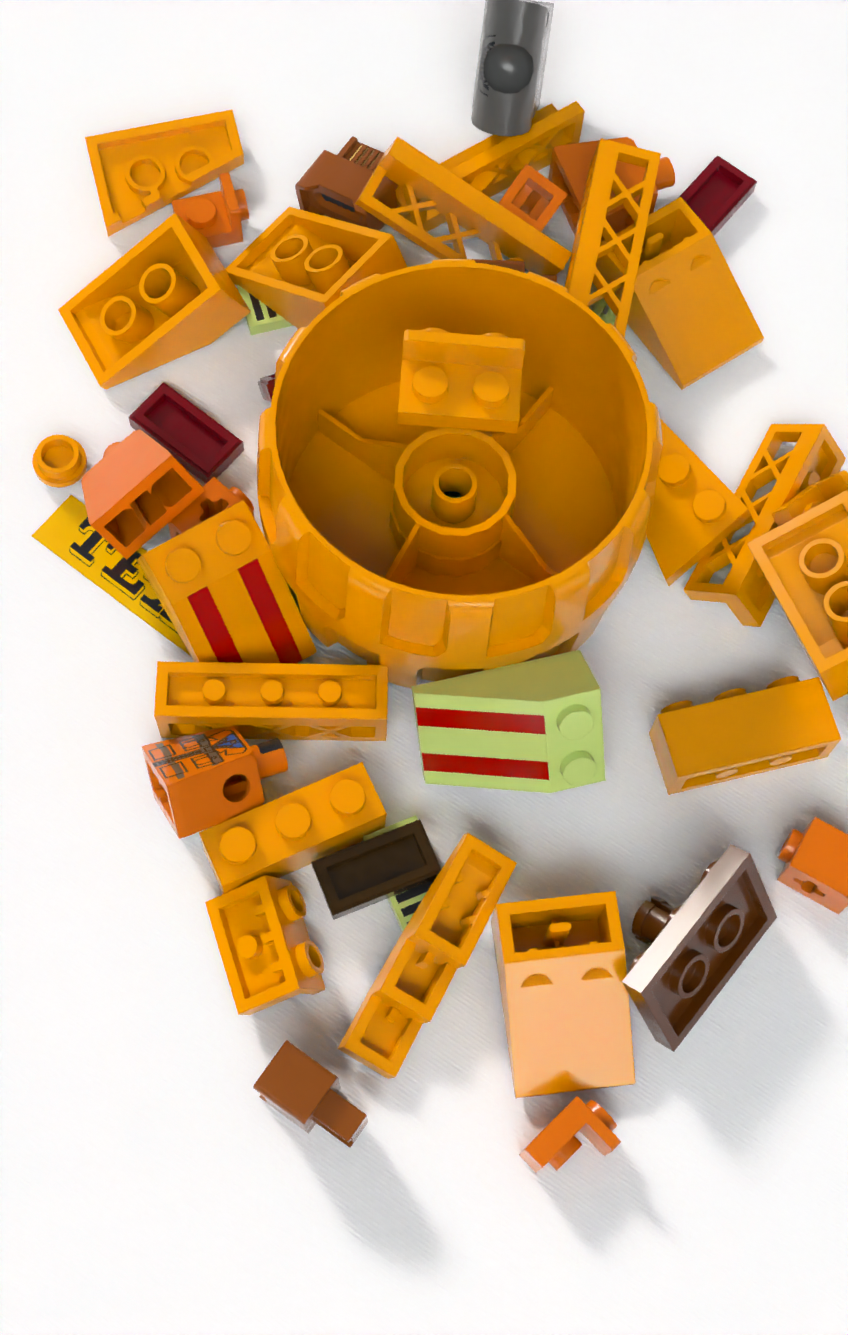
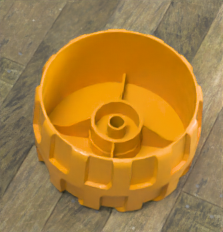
[257,259,662,689]

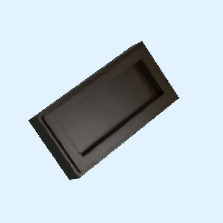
[311,819,441,920]

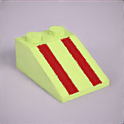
[411,650,606,793]

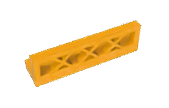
[395,101,585,232]
[355,137,572,275]
[564,138,661,337]
[684,424,846,627]
[154,661,388,741]

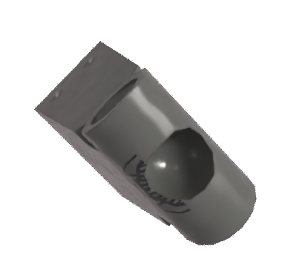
[471,0,555,136]

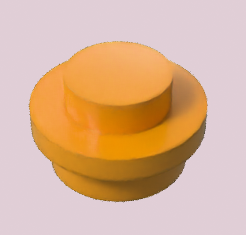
[32,435,87,488]

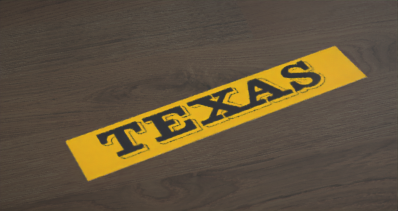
[32,495,299,664]

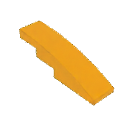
[338,832,517,1079]

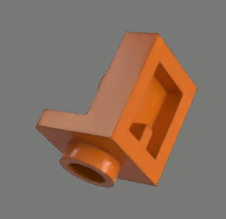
[171,172,249,248]
[519,1096,621,1173]

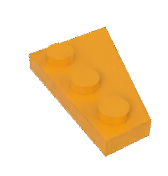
[85,109,244,237]
[647,418,751,586]

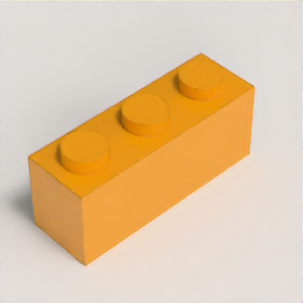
[649,676,841,795]
[199,762,387,894]

